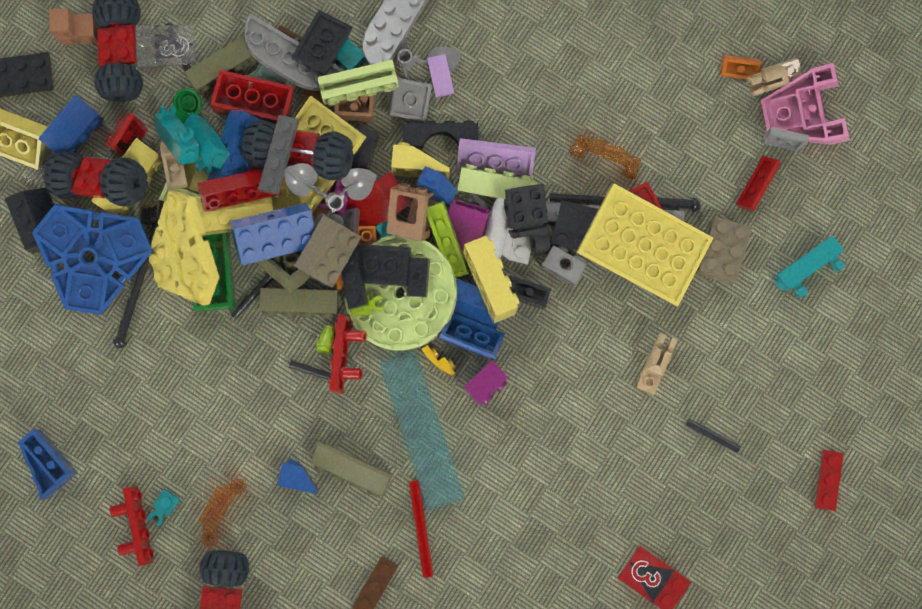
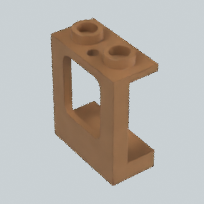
[387,183,434,242]

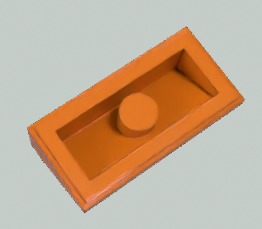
[720,54,762,79]

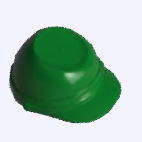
[173,88,202,124]

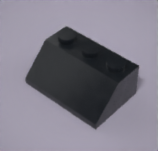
[5,187,54,254]
[551,200,599,250]

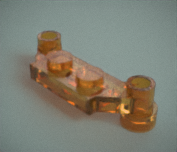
[569,135,641,179]
[198,479,247,547]

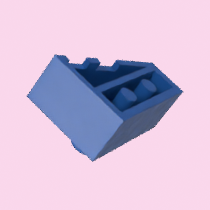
[18,429,78,500]

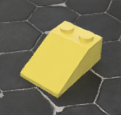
[391,142,450,180]

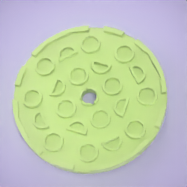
[344,235,457,351]

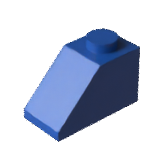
[416,166,457,207]
[277,459,319,494]

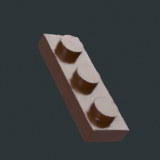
[352,556,399,609]

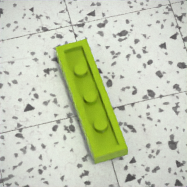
[427,201,469,278]

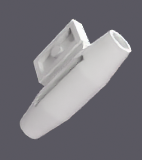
[483,198,531,265]

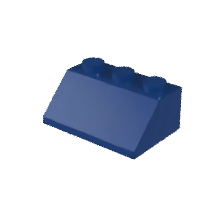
[38,95,104,153]
[453,278,499,329]
[440,313,505,361]

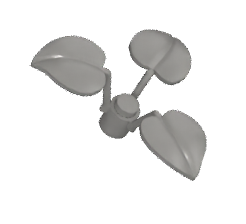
[387,39,461,104]
[284,163,377,229]

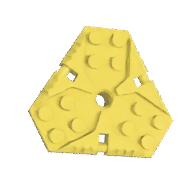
[149,191,219,305]

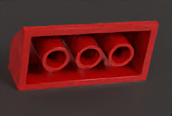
[210,70,294,125]

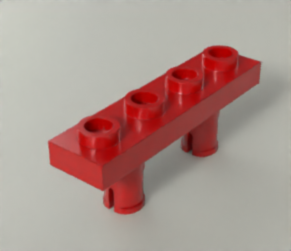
[328,314,367,394]
[110,486,154,566]

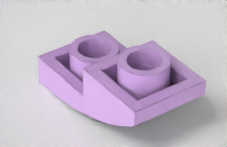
[427,54,454,98]

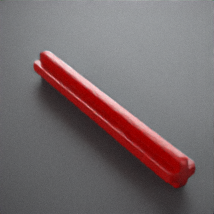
[409,480,433,578]

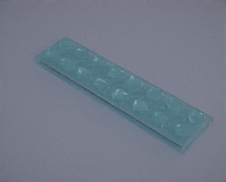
[379,351,465,511]

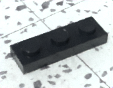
[341,248,369,310]

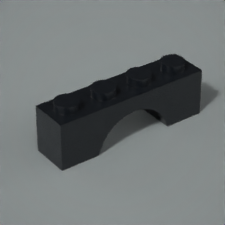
[402,120,478,150]

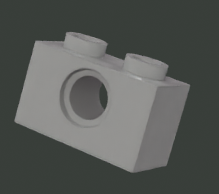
[541,245,587,287]

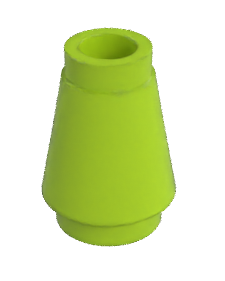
[315,325,336,355]

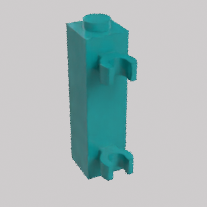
[154,104,199,165]
[183,112,230,175]
[773,235,846,299]

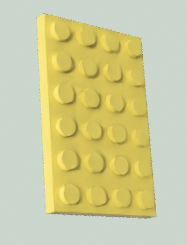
[272,96,366,213]
[576,183,713,306]

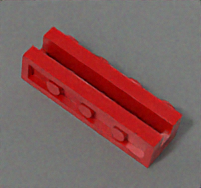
[197,168,281,212]

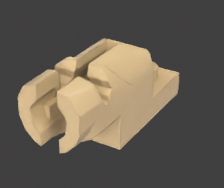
[747,58,801,96]
[160,141,188,190]
[636,333,678,395]

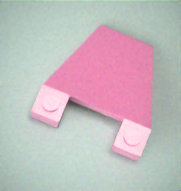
[761,63,850,145]

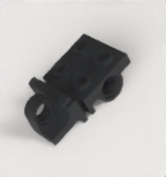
[504,183,551,254]

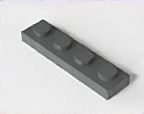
[258,115,299,195]

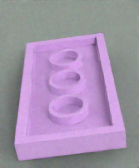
[456,138,536,178]

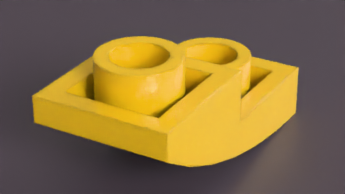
[421,345,456,376]

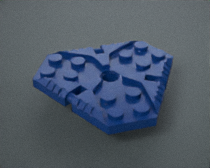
[32,204,153,315]

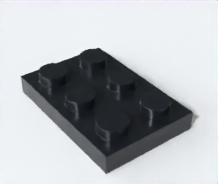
[292,10,352,76]
[0,52,54,97]
[355,244,411,286]

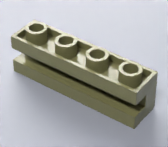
[184,35,258,95]
[259,288,339,319]

